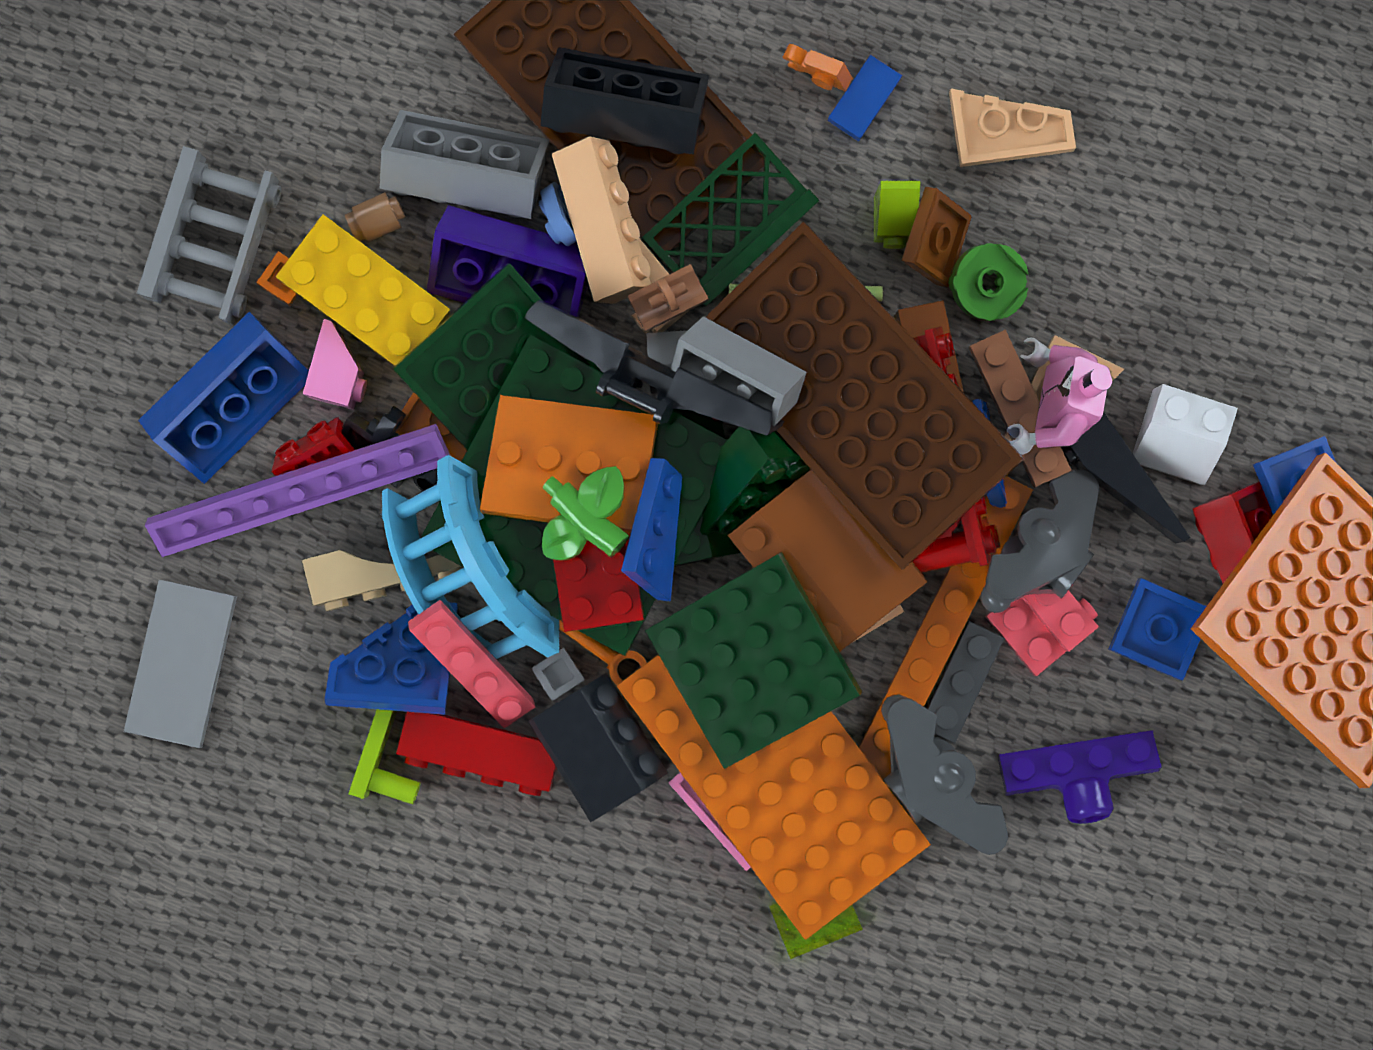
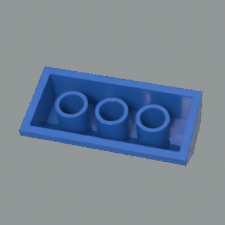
[138,312,309,484]

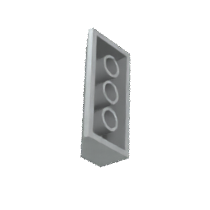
[379,110,549,219]

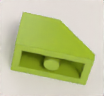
[874,181,920,249]

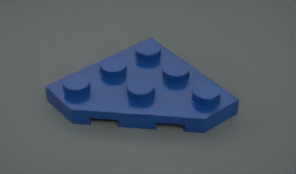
[325,602,458,715]

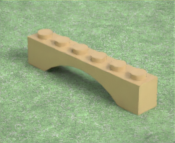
[302,550,463,611]

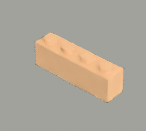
[552,136,651,304]

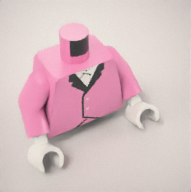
[1007,338,1112,455]

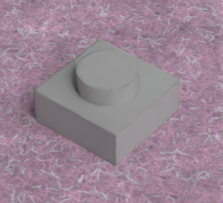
[531,647,585,701]

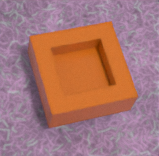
[256,251,298,306]

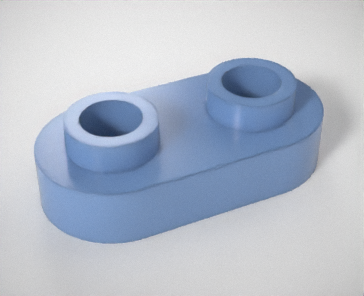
[539,182,576,246]

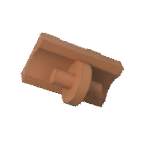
[627,264,709,333]

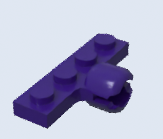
[998,730,1162,824]

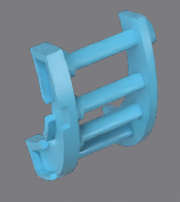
[382,455,559,659]

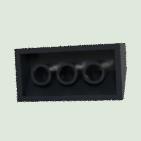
[540,47,709,155]

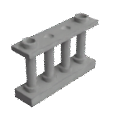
[137,146,282,326]

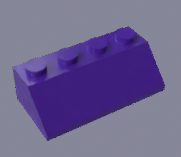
[426,205,588,318]

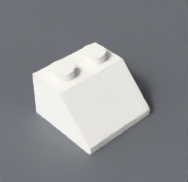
[1133,384,1238,486]

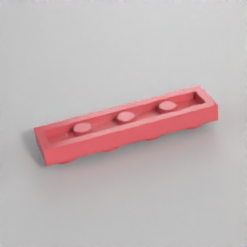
[408,600,535,728]

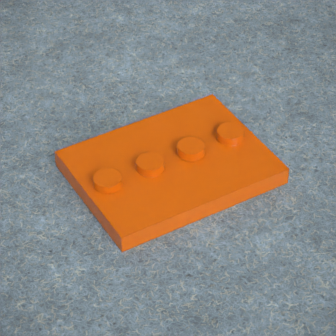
[480,395,658,533]

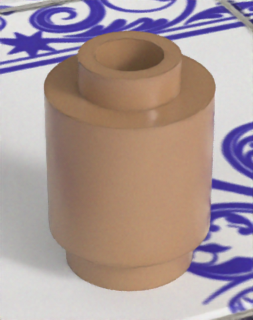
[345,192,405,242]

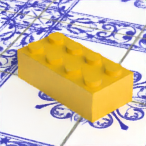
[276,214,451,366]

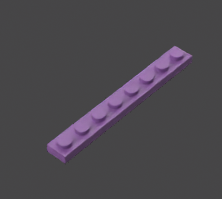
[145,424,451,557]

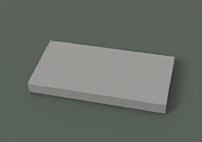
[123,580,237,748]

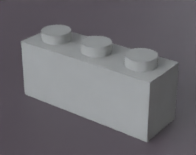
[671,317,807,426]

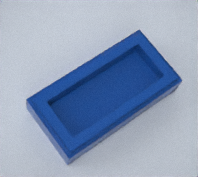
[827,55,902,141]

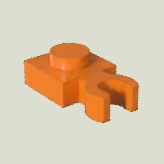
[783,44,853,92]

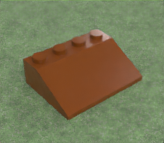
[728,470,928,652]

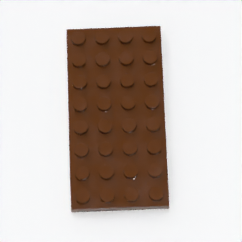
[454,0,764,262]
[705,222,1024,570]

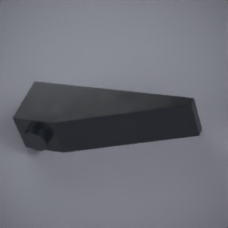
[1060,411,1191,544]

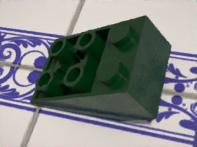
[700,427,810,535]

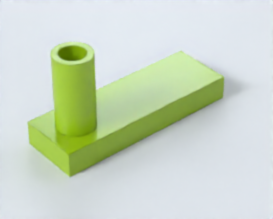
[348,709,421,805]

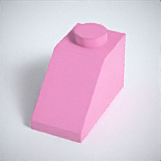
[303,319,367,410]

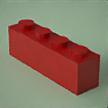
[396,712,557,796]

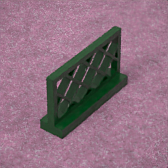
[641,133,820,307]

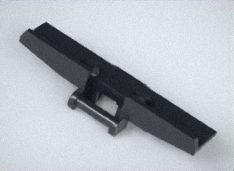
[525,300,784,435]

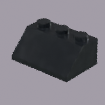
[529,673,668,823]

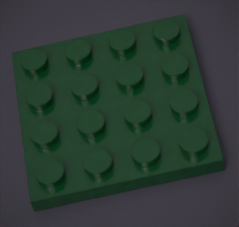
[392,263,604,450]
[645,552,863,769]

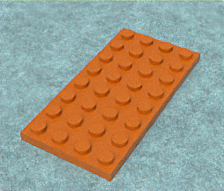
[616,654,931,940]

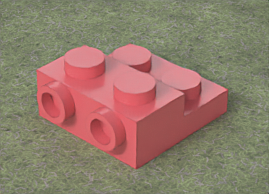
[985,585,1099,676]

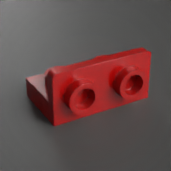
[272,417,355,476]

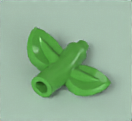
[542,466,630,560]

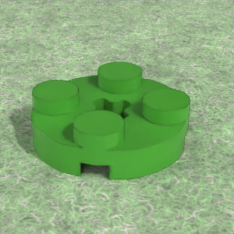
[948,243,1028,321]

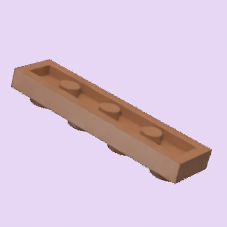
[969,329,1072,488]

